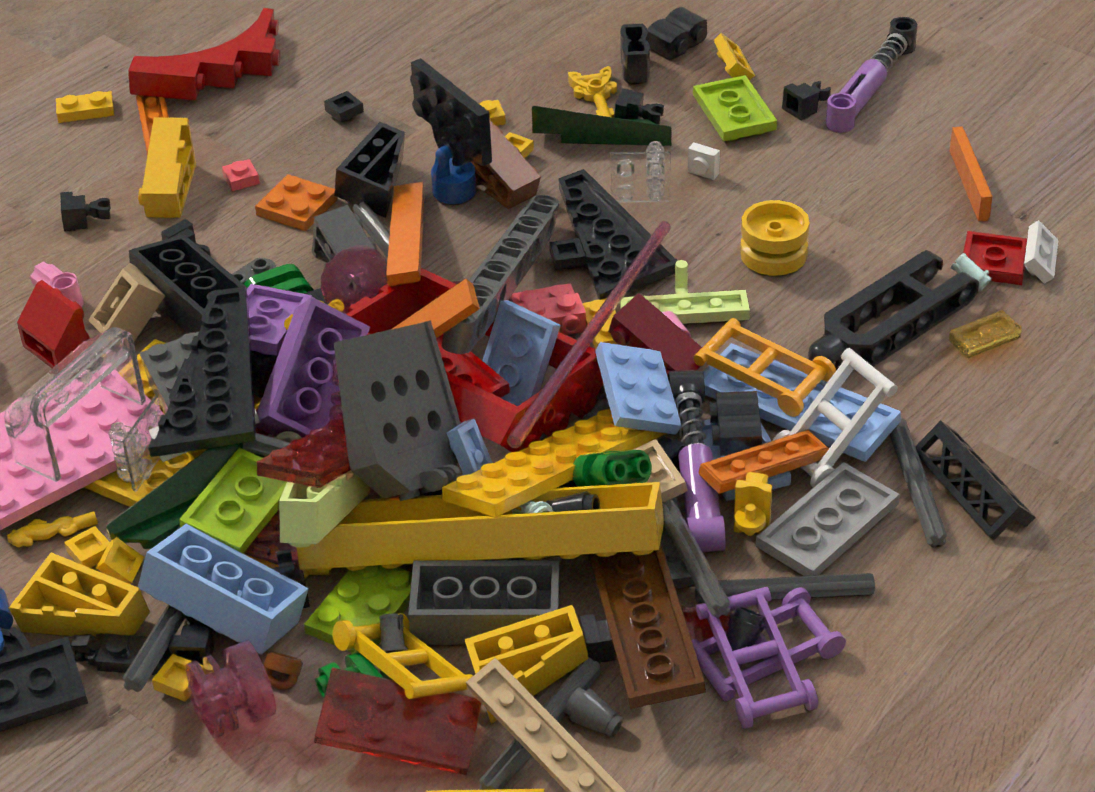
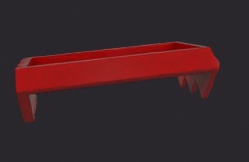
[346,268,603,452]

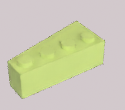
[279,451,370,548]

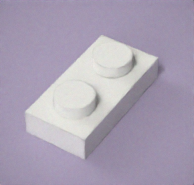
[1024,220,1058,284]

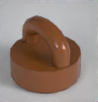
[263,651,303,690]

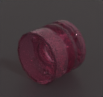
[321,245,388,314]
[185,640,277,738]

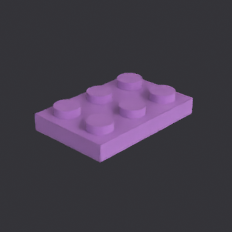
[246,284,312,356]

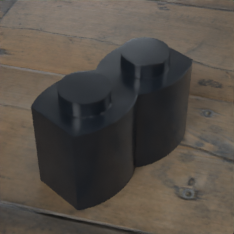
[647,7,707,59]
[620,23,650,84]
[709,391,762,456]

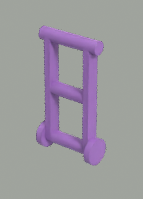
[696,586,818,729]
[692,587,846,701]

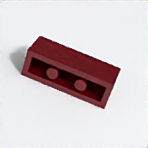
[608,293,708,376]

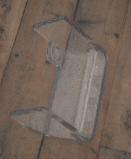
[4,327,146,482]

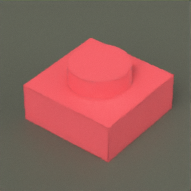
[222,159,260,191]

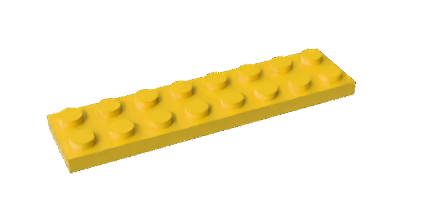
[442,409,667,518]

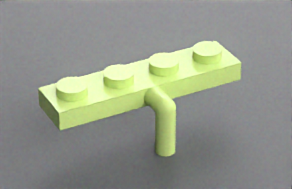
[620,260,750,324]

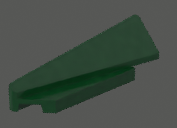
[531,106,672,146]
[106,443,266,549]

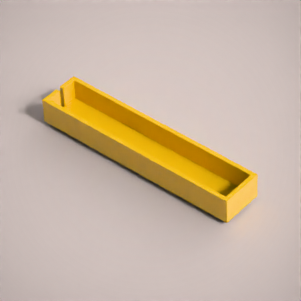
[296,482,664,573]

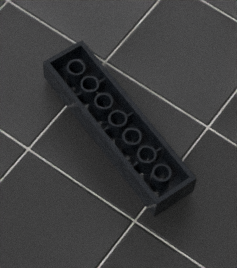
[129,234,278,398]

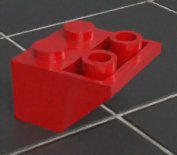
[17,280,91,375]

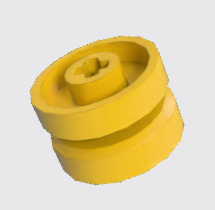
[740,200,810,276]

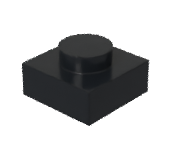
[324,91,364,123]
[549,238,586,270]

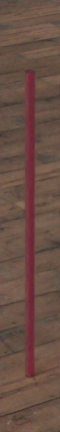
[507,221,671,448]

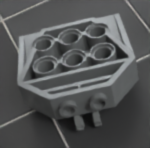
[334,320,462,501]

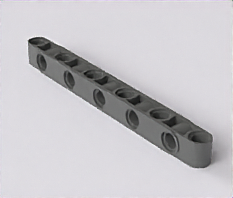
[441,195,559,354]

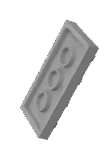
[756,462,900,576]

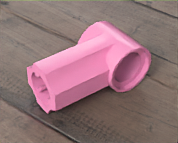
[30,262,84,307]

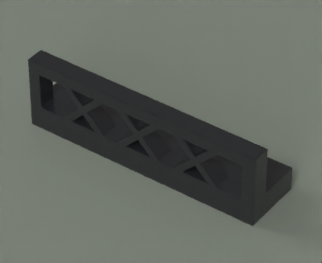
[915,420,1036,540]

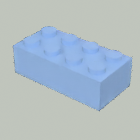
[138,524,309,655]

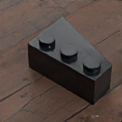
[334,122,405,218]

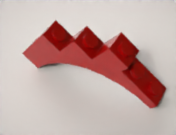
[128,8,280,101]

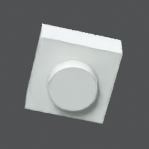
[688,142,720,180]

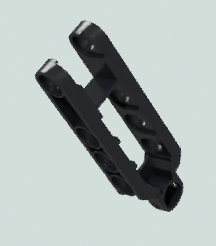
[808,250,979,370]

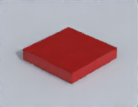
[963,231,1027,285]

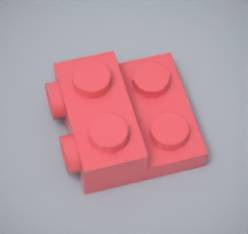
[510,283,586,335]

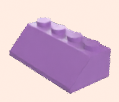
[255,297,370,447]

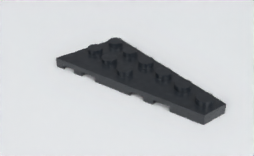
[558,169,678,300]
[148,286,256,457]

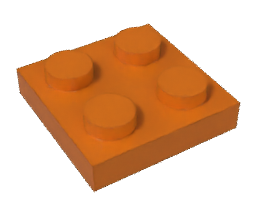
[255,174,338,231]

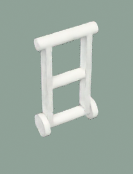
[772,348,898,488]

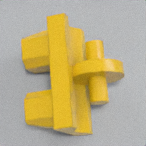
[734,472,772,536]

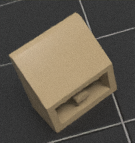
[88,263,165,347]

